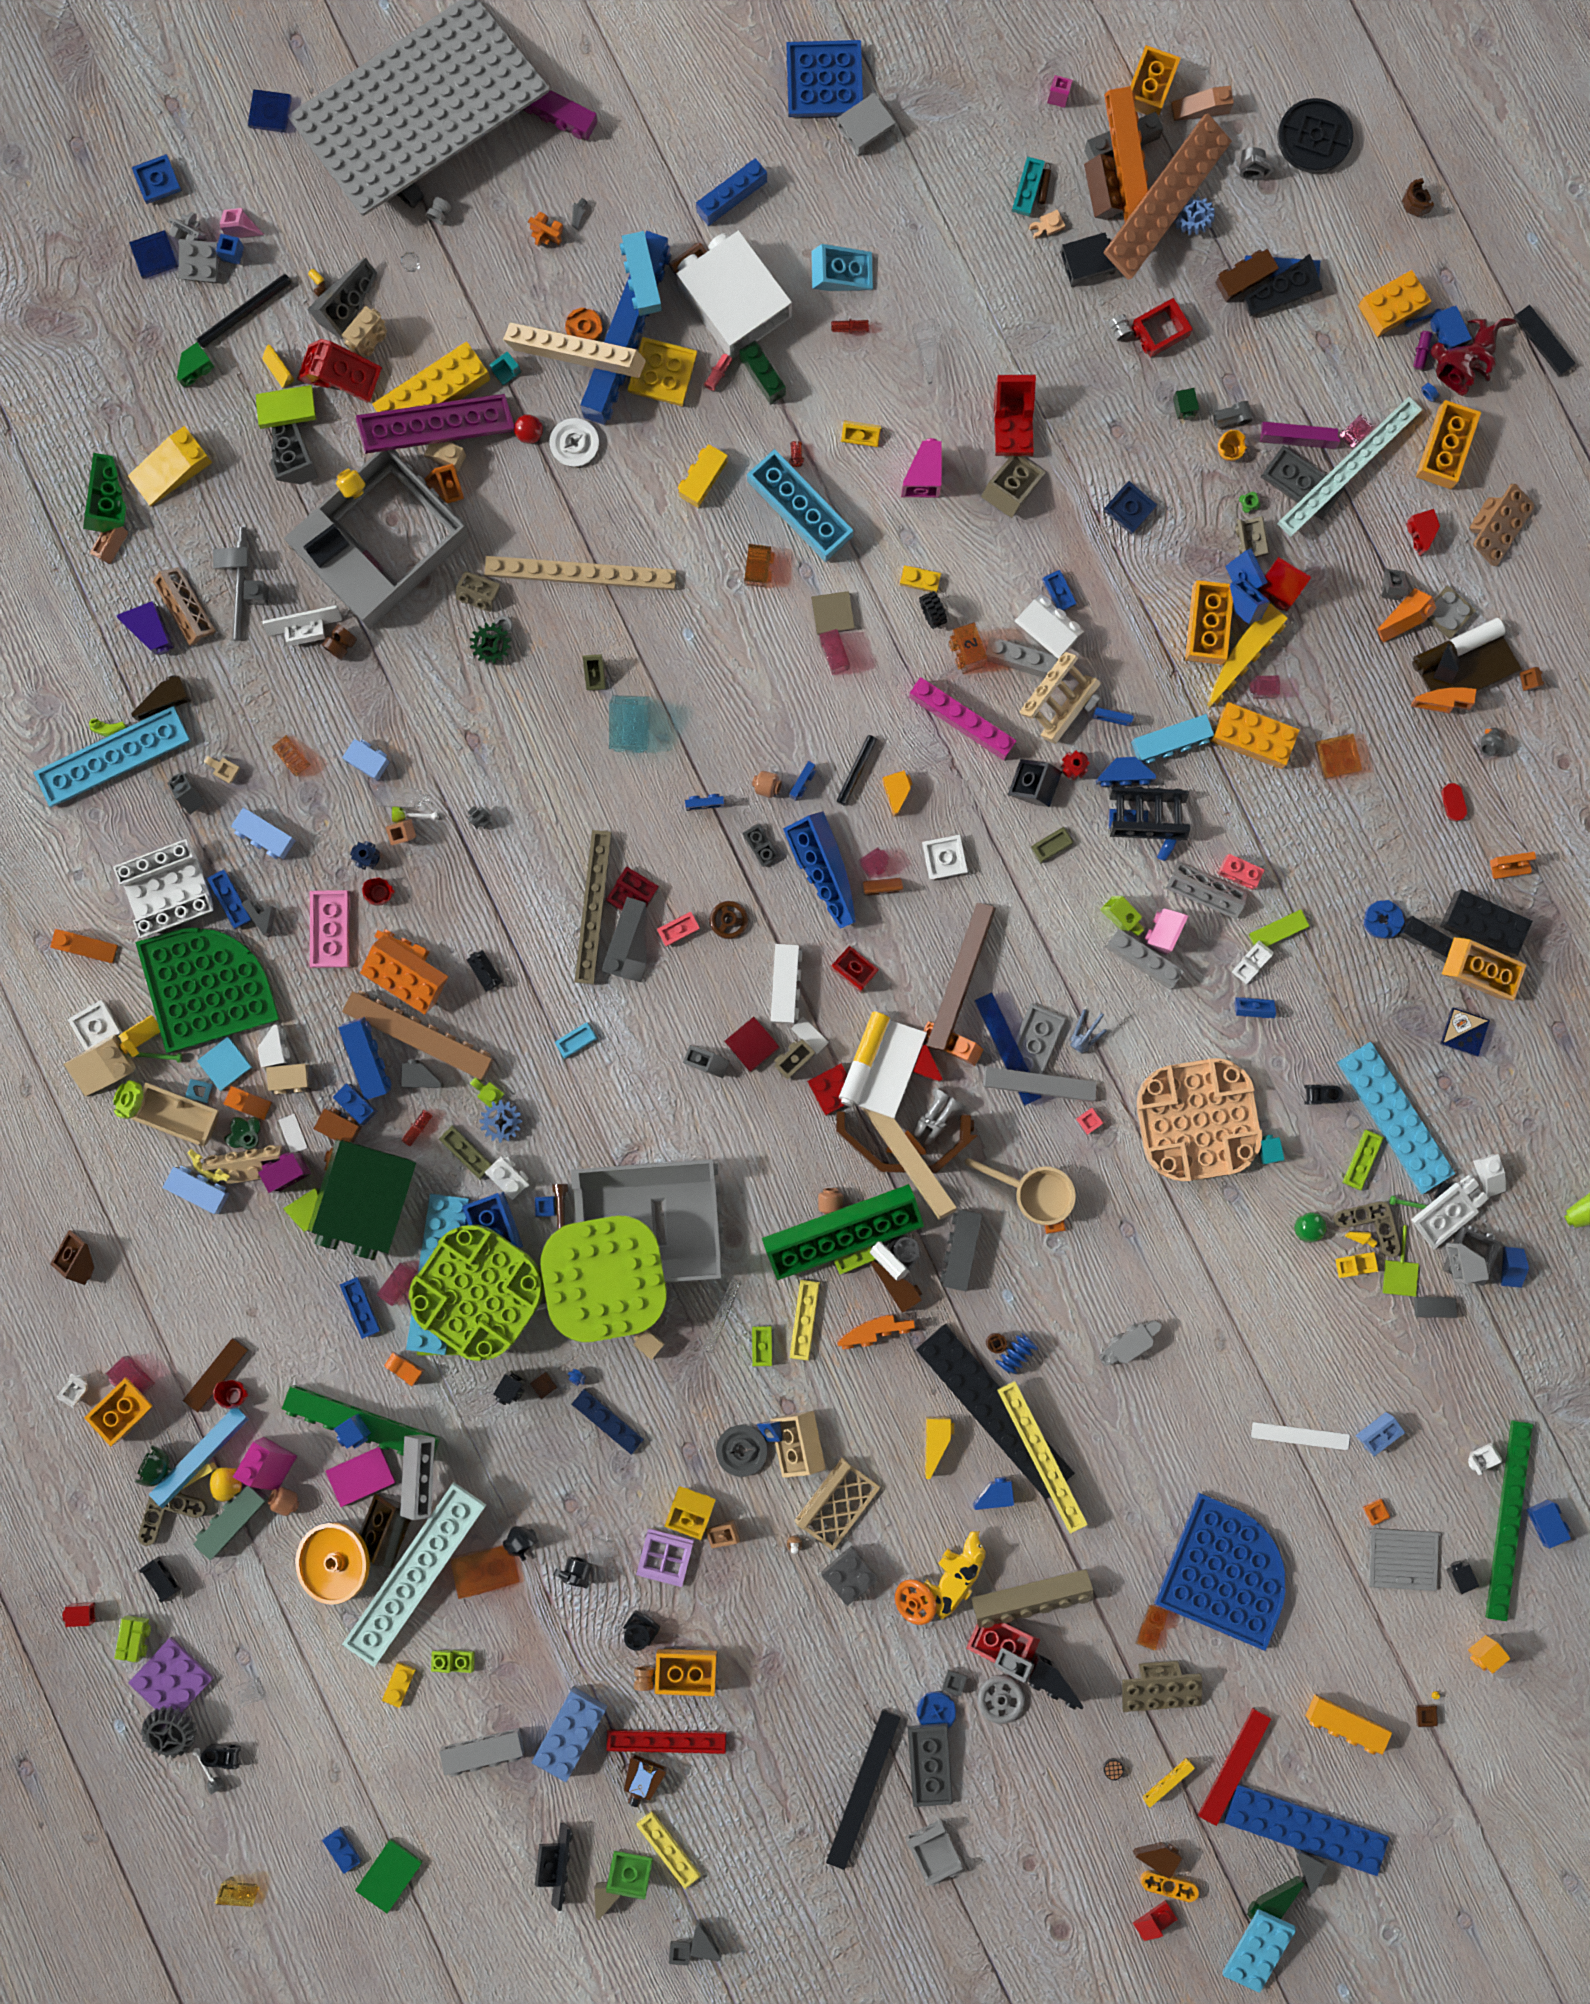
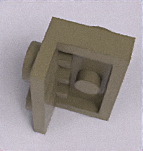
[1235,516,1270,558]

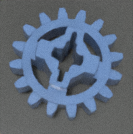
[1174,196,1215,235]
[479,1100,522,1143]

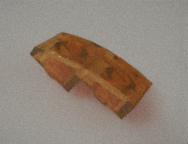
[1135,1605,1169,1651]

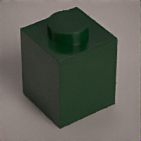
[1173,388,1199,420]

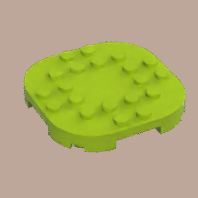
[541,1216,667,1342]
[409,1225,544,1361]

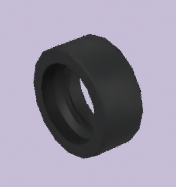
[397,183,424,208]

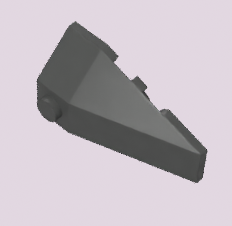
[307,258,377,339]

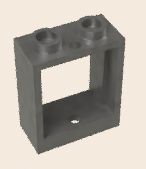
[1442,1225,1501,1286]

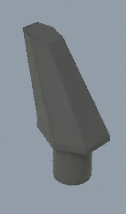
[572,198,587,230]

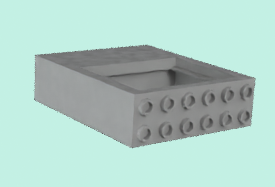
[284,450,469,630]

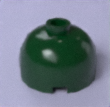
[134,1445,172,1487]

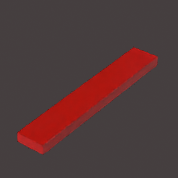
[1198,1708,1271,1826]
[606,1729,726,1754]

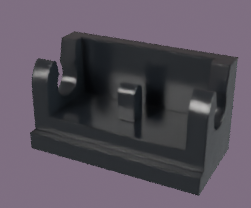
[139,1556,181,1603]

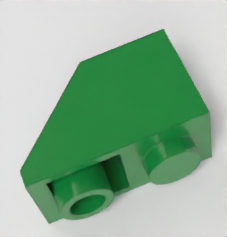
[177,342,215,388]

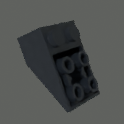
[1027,1652,1083,1710]

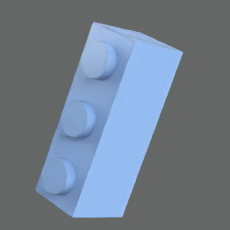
[231,807,296,860]
[162,1165,230,1214]

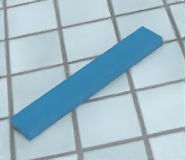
[149,1408,249,1509]

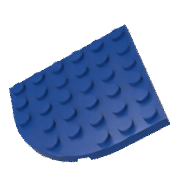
[1154,1492,1286,1651]

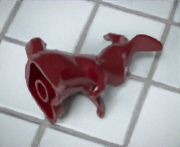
[1431,318,1517,396]

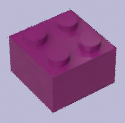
[258,1152,312,1193]

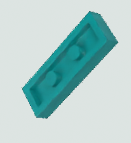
[1012,156,1045,217]

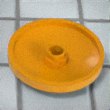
[296,1522,370,1604]

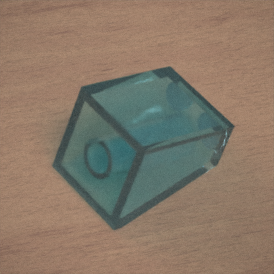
[609,695,651,753]

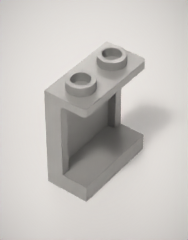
[837,93,896,156]
[905,1819,963,1886]

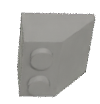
[1446,1242,1490,1284]

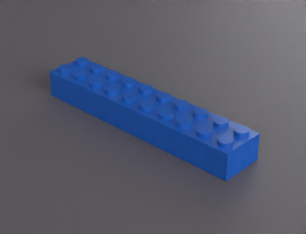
[580,230,671,425]

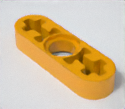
[1140,1870,1199,1902]

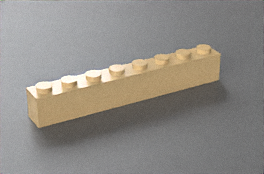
[503,323,646,378]

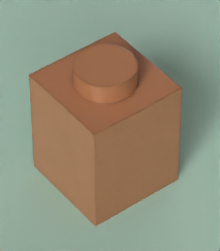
[385,819,417,845]

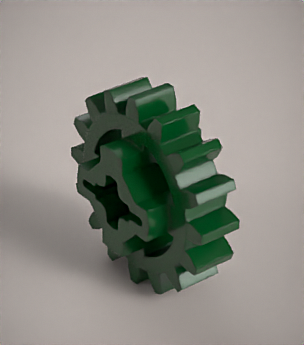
[470,622,512,665]

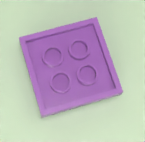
[128,1637,214,1712]

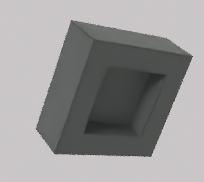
[942,1669,967,1696]
[669,1941,691,1966]

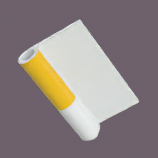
[839,1012,927,1119]

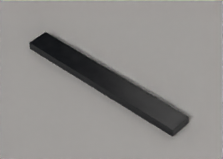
[826,1709,901,1870]

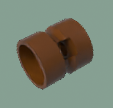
[321,624,358,660]

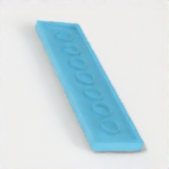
[33,706,191,808]
[1337,1042,1455,1194]
[406,1194,470,1355]

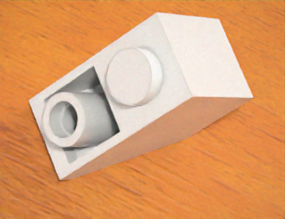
[257,1025,290,1068]

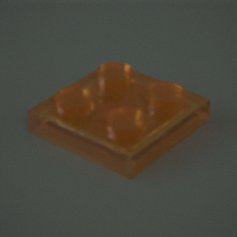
[1315,733,1362,780]

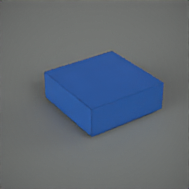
[535,1196,556,1217]

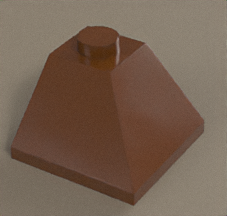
[50,1230,95,1285]

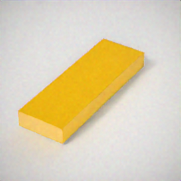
[1142,1758,1195,1808]

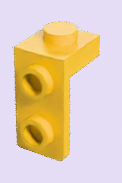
[118,1015,160,1058]

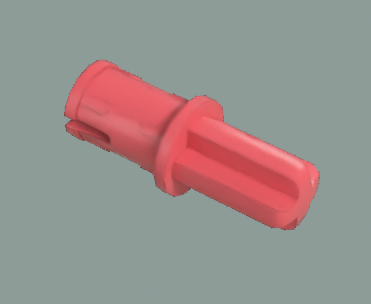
[704,354,732,391]

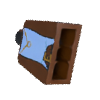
[624,1754,667,1807]

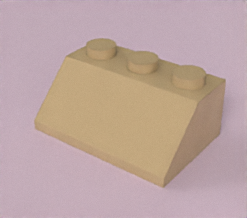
[770,1411,826,1477]

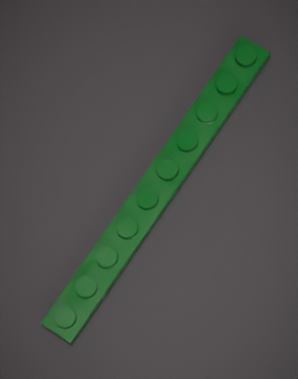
[1485,1420,1533,1622]

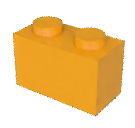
[1468,1635,1511,1674]

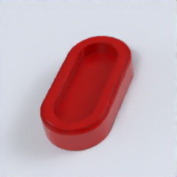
[1441,783,1467,822]

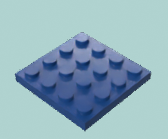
[786,40,863,117]

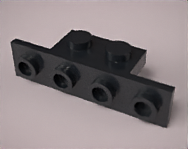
[535,1823,572,1911]

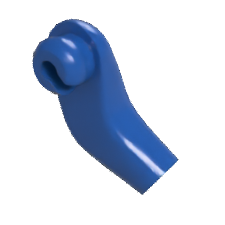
[1157,839,1181,861]

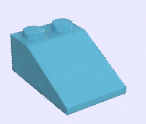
[811,244,873,291]

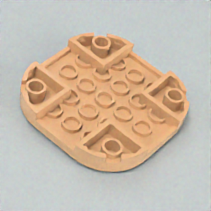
[1136,1058,1262,1181]

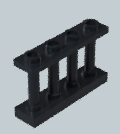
[1109,786,1190,840]

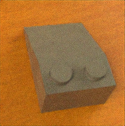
[981,456,1046,518]

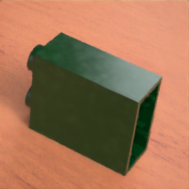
[308,1138,416,1260]

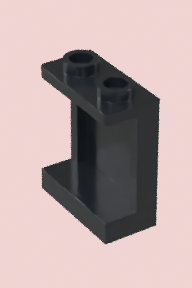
[1060,232,1117,287]

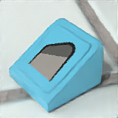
[185,1079,213,1103]

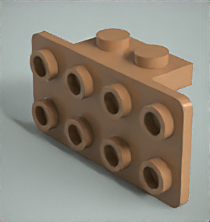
[1469,484,1534,566]

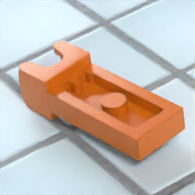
[374,929,430,961]

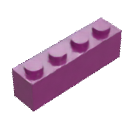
[523,89,598,141]

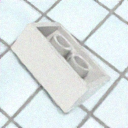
[1015,594,1084,659]

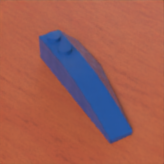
[783,811,856,929]

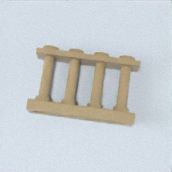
[1020,652,1101,744]

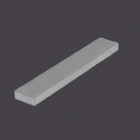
[983,1067,1096,1102]

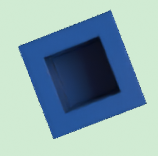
[216,234,244,265]

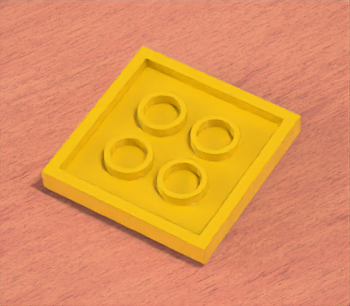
[628,337,698,407]

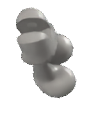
[913,1087,965,1146]

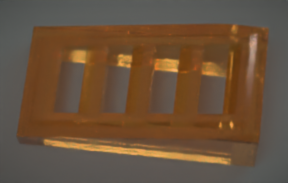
[272,735,311,776]

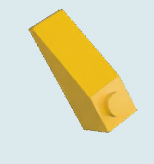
[925,1417,954,1479]

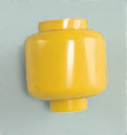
[336,468,365,499]

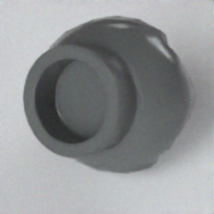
[1480,728,1505,757]

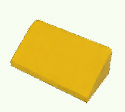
[262,344,294,388]
[841,420,881,447]

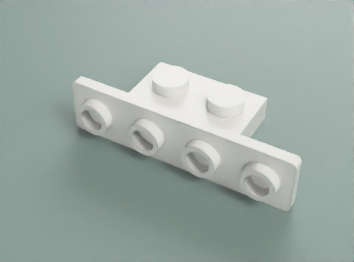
[262,605,342,647]

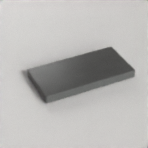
[1261,445,1345,520]
[907,1723,953,1807]

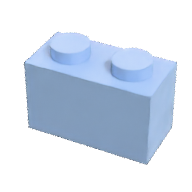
[342,739,390,781]

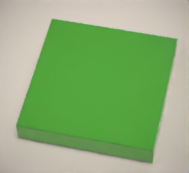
[606,1851,653,1900]

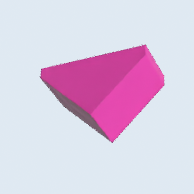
[1047,75,1073,108]

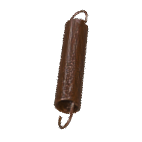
[1037,163,1051,210]

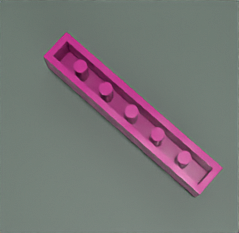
[908,677,1017,761]

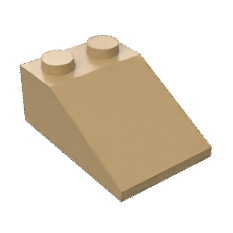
[63,1034,136,1096]

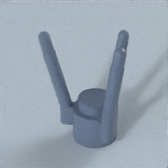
[1070,1009,1107,1054]

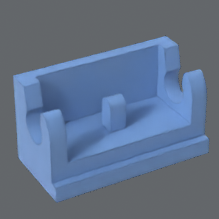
[1355,1412,1405,1457]

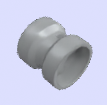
[426,197,452,225]
[1109,314,1134,341]

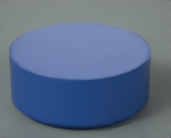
[1421,383,1440,402]

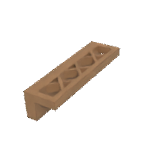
[153,567,216,646]

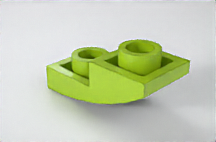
[431,1650,475,1673]

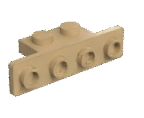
[202,1145,282,1184]

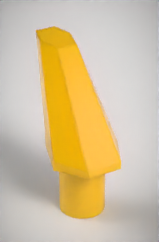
[1345,1231,1378,1248]

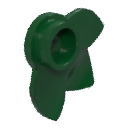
[224,1117,261,1150]

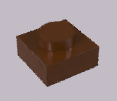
[530,1371,558,1399]

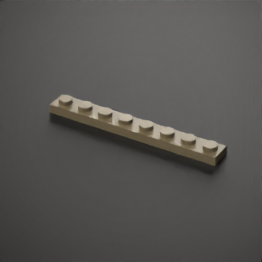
[574,830,612,985]

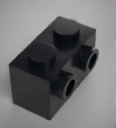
[493,1371,526,1405]

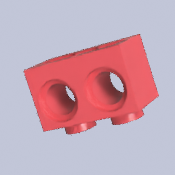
[1217,854,1264,890]

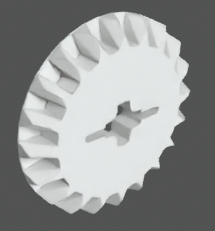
[549,418,599,468]

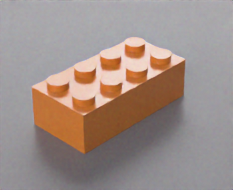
[360,935,449,1015]

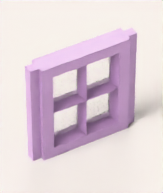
[636,1528,694,1587]

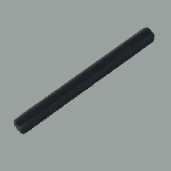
[196,274,291,348]

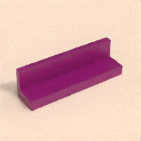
[1260,422,1341,449]

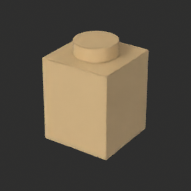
[634,1329,665,1360]

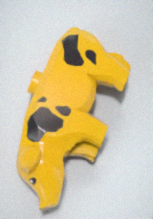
[924,1531,986,1619]

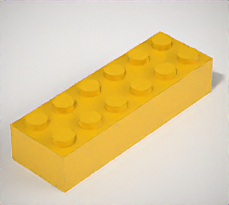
[372,341,491,412]

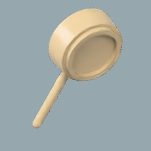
[965,1158,1076,1225]

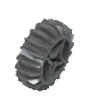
[141,1705,197,1759]

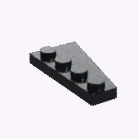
[1243,254,1323,317]

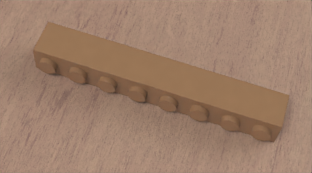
[342,990,494,1081]

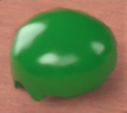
[1294,1212,1327,1243]

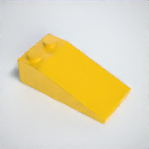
[128,425,212,507]

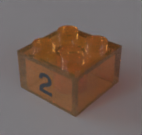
[948,622,987,674]

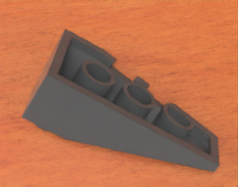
[270,423,319,485]
[602,897,647,982]

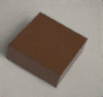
[1415,1704,1438,1727]

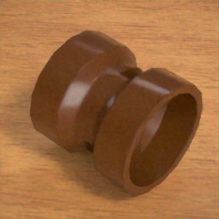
[986,1333,1007,1354]

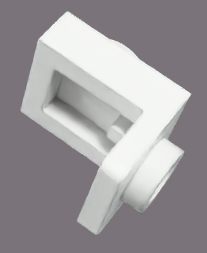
[57,1374,88,1409]
[1468,1443,1502,1476]

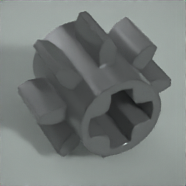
[467,806,491,829]

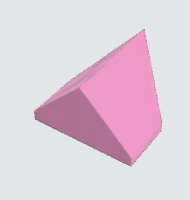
[220,208,264,238]

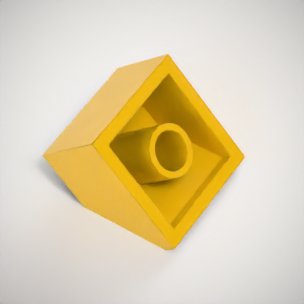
[664,1486,716,1540]

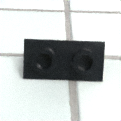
[466,950,503,992]

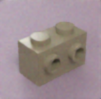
[774,1039,816,1081]

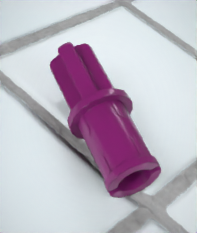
[1413,331,1433,370]

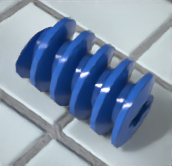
[995,1333,1038,1375]

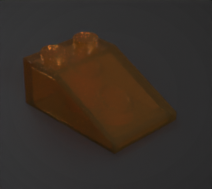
[450,1545,520,1599]

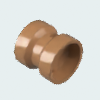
[634,1666,654,1691]

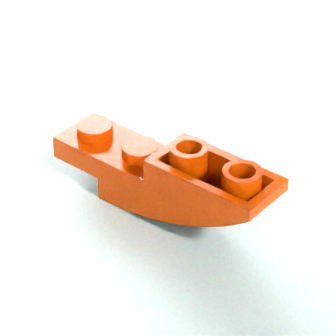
[837,1314,915,1349]

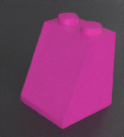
[901,438,942,498]
[233,1437,297,1490]

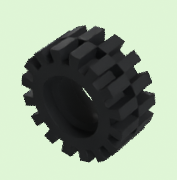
[919,591,947,629]

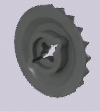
[716,1425,767,1477]

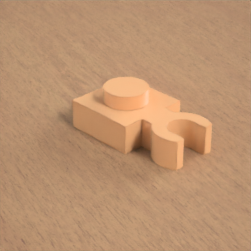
[1029,210,1065,239]

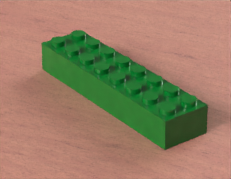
[762,1184,924,1281]

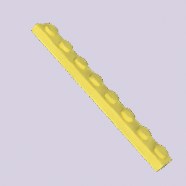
[997,1381,1088,1534]

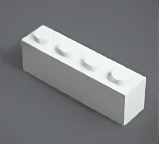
[771,944,802,1024]

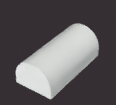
[870,1241,909,1281]

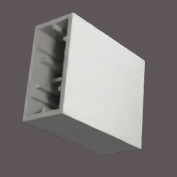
[676,230,792,359]

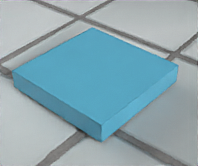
[197,1037,253,1091]

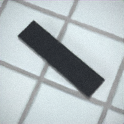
[1513,305,1576,376]

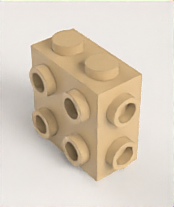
[342,306,387,358]

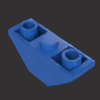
[1096,757,1156,787]

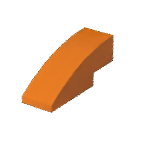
[1411,688,1476,713]

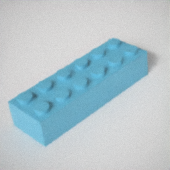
[747,449,853,562]

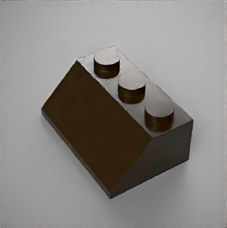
[359,1494,412,1568]

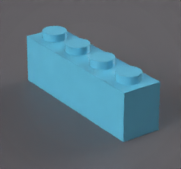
[619,231,662,316]
[1131,714,1214,765]

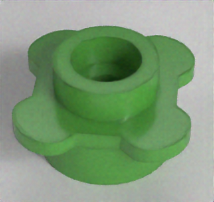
[1239,492,1261,513]

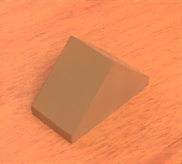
[705,1519,740,1549]

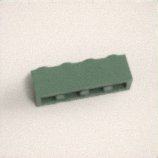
[193,1484,269,1560]

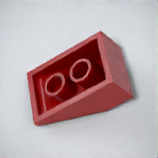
[1258,557,1311,611]
[966,1622,1040,1663]

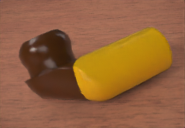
[308,269,327,297]

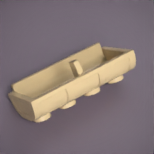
[131,1082,219,1147]

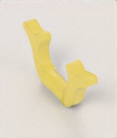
[188,1149,230,1183]

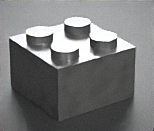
[821,1546,878,1606]

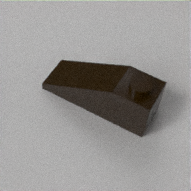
[131,675,192,721]

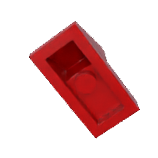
[1133,1900,1178,1941]

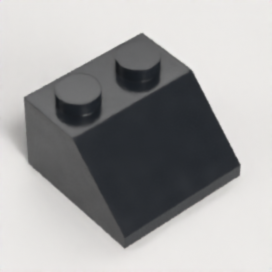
[1008,759,1062,807]

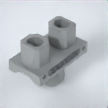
[168,212,207,241]

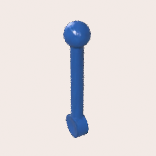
[1405,308,1442,327]

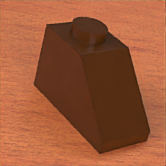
[1133,1842,1182,1879]

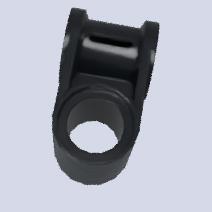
[1304,1085,1343,1105]
[200,1744,241,1769]

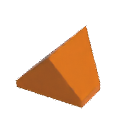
[424,463,464,504]

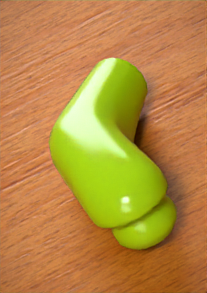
[89,718,127,737]

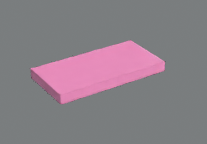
[310,890,350,968]

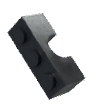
[1398,916,1453,963]

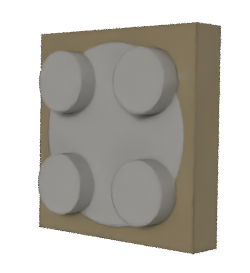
[1427,585,1476,639]

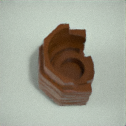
[1402,178,1435,217]

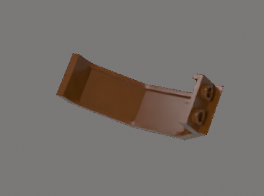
[836,1111,978,1174]

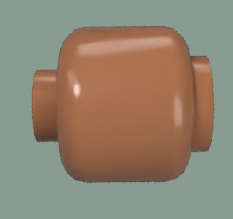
[752,771,782,798]
[818,1188,844,1215]
[268,1487,299,1516]

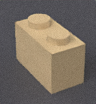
[266,1064,311,1095]

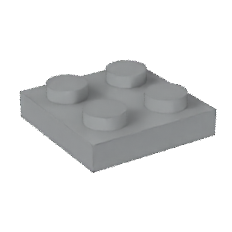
[178,239,219,283]

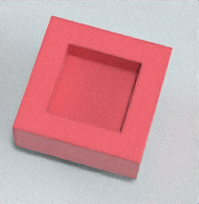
[1076,1108,1103,1135]

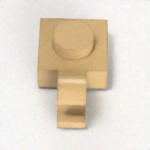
[204,756,240,785]

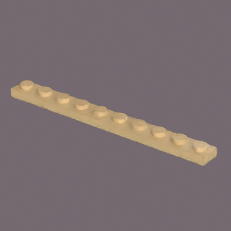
[485,556,676,590]

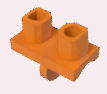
[528,212,564,247]

